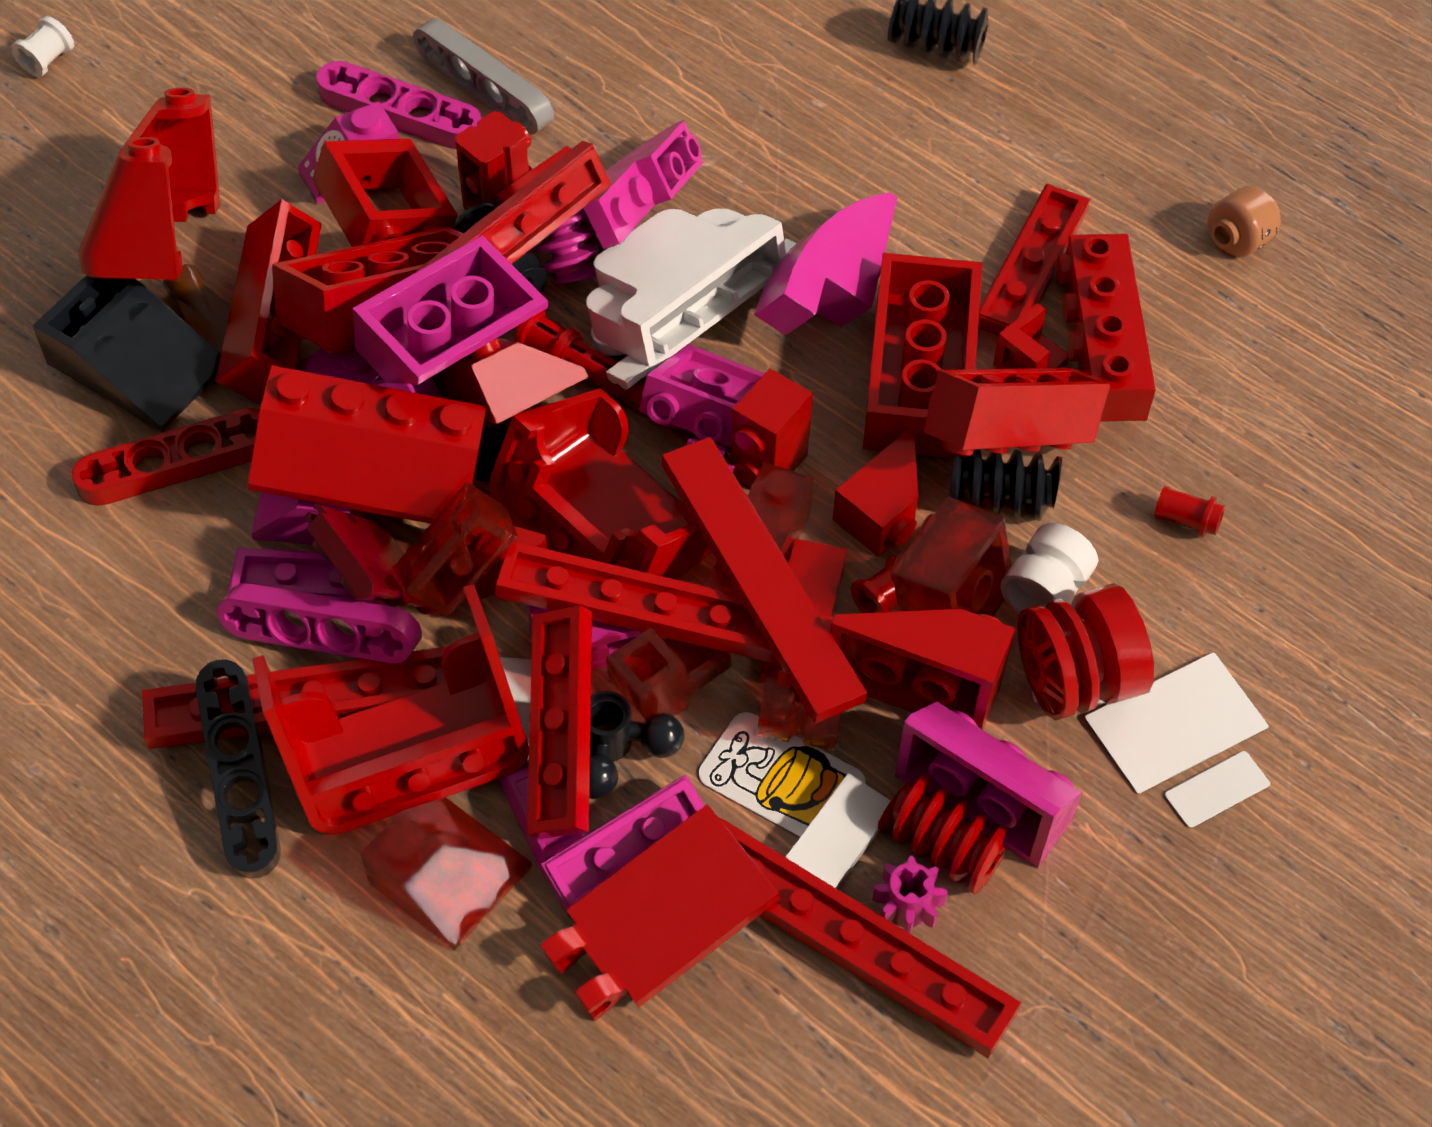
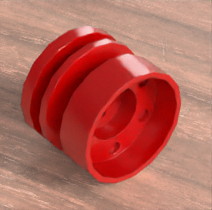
[1017,583,1154,721]

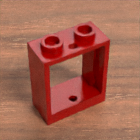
[312,138,458,247]

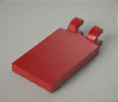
[540,804,780,1021]

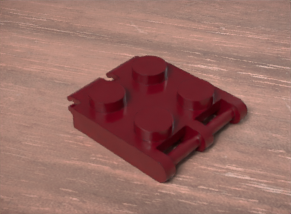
[306,504,441,616]

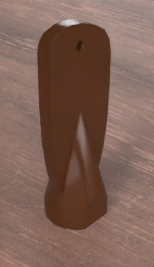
[163,264,230,353]

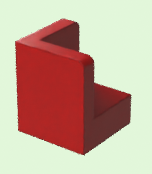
[993,303,1069,369]

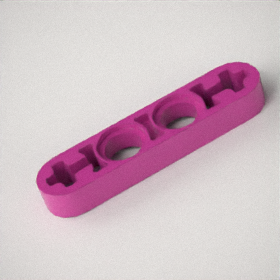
[316,61,481,149]
[217,583,422,664]

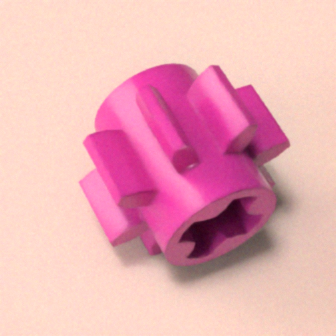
[872,856,948,933]

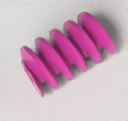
[536,208,600,284]

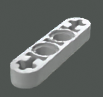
[413,18,554,135]

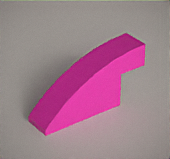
[754,193,898,336]

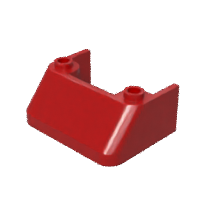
[252,584,529,835]

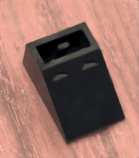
[32,275,221,432]

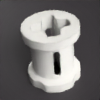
[12,16,74,78]

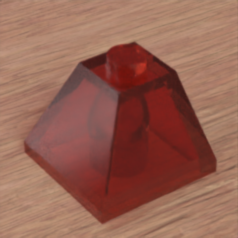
[360,797,532,951]

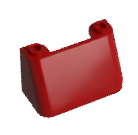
[78,88,221,280]
[489,388,713,580]

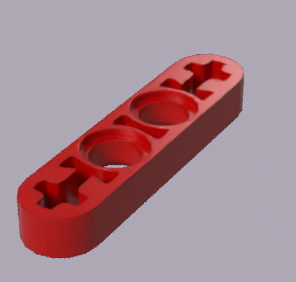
[72,408,260,506]

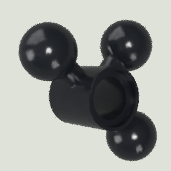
[529,691,684,799]

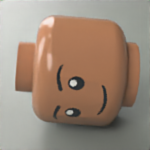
[1208,186,1281,257]

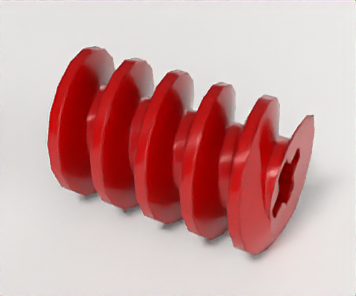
[877,774,1007,895]

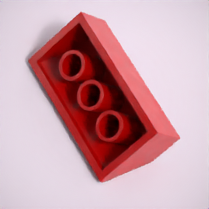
[248,365,487,530]

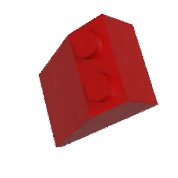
[830,609,1015,730]

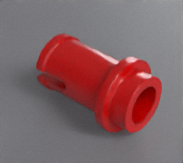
[1154,486,1225,537]

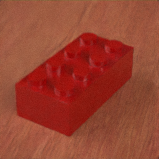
[272,227,464,353]
[863,253,983,458]

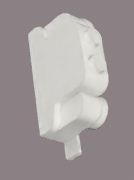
[586,208,797,389]

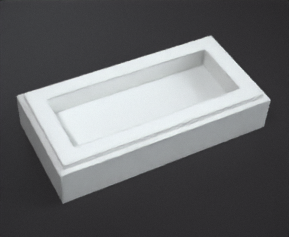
[786,773,891,889]

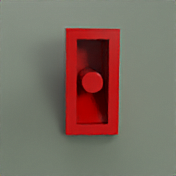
[832,430,918,557]

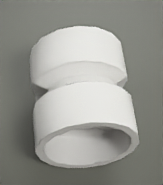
[1000,523,1099,614]

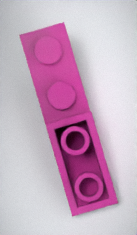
[583,120,703,249]

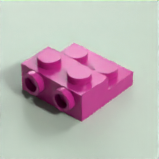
[639,344,765,447]

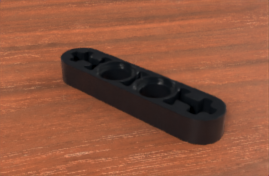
[195,659,281,878]

